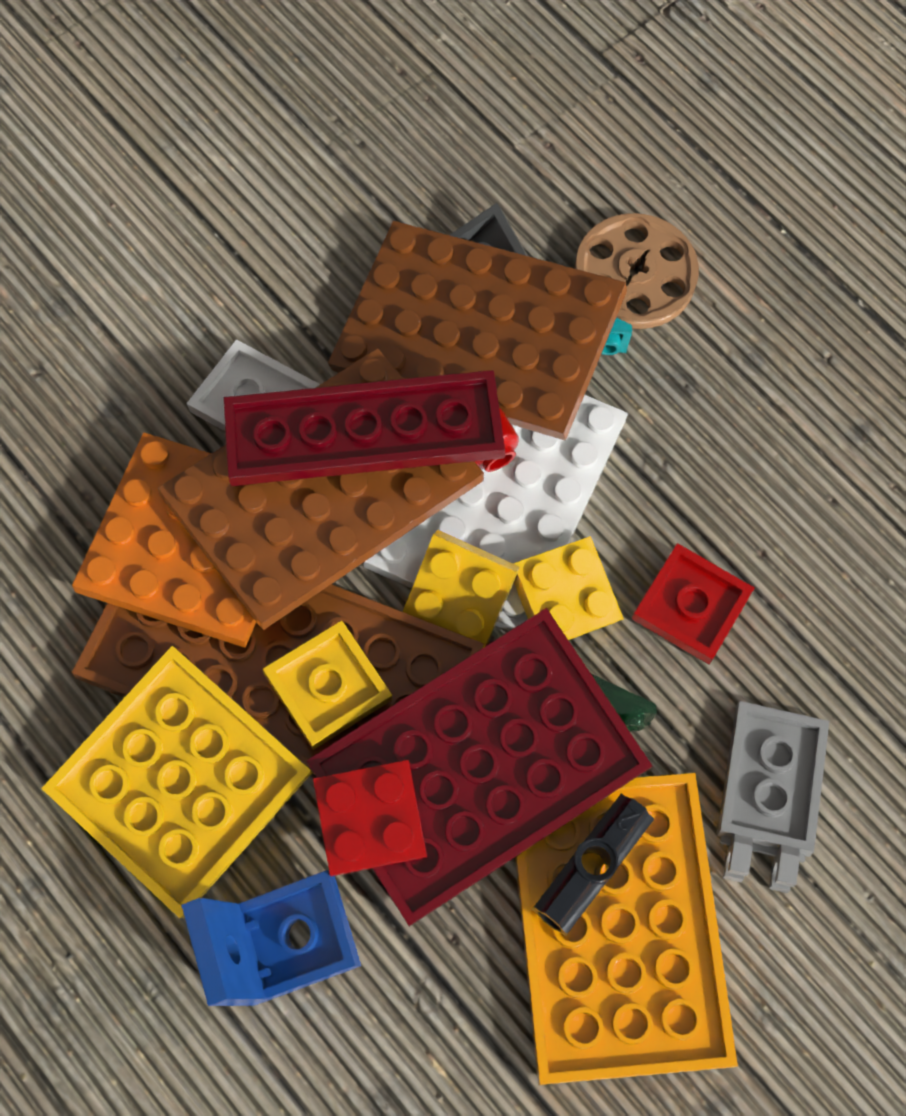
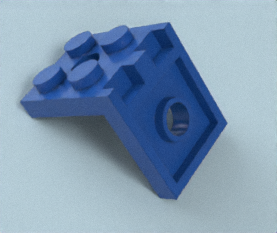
[182,870,361,1006]

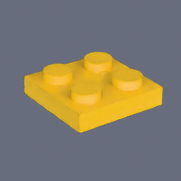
[403,530,520,648]
[513,536,624,640]
[263,621,392,750]

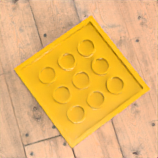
[41,646,313,918]

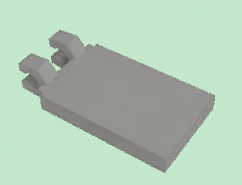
[717,701,829,893]

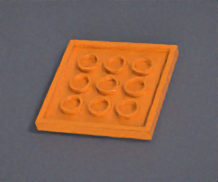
[72,432,256,648]

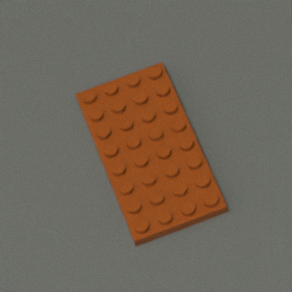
[72,584,484,774]

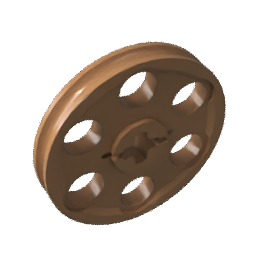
[574,213,699,329]

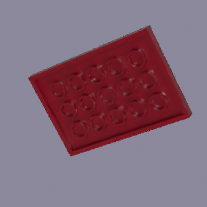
[307,608,653,927]

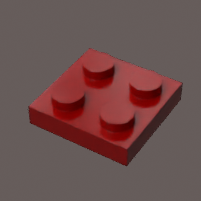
[632,543,755,665]
[313,760,427,877]

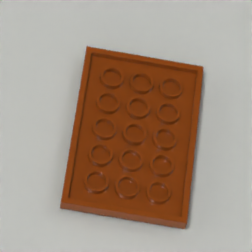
[328,221,627,441]
[158,348,484,630]

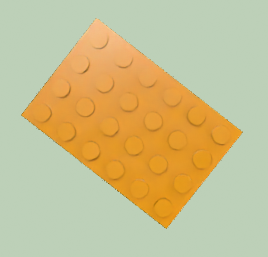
[515,773,738,1085]

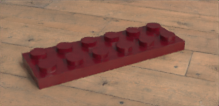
[223,370,505,486]

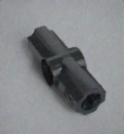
[532,793,654,936]

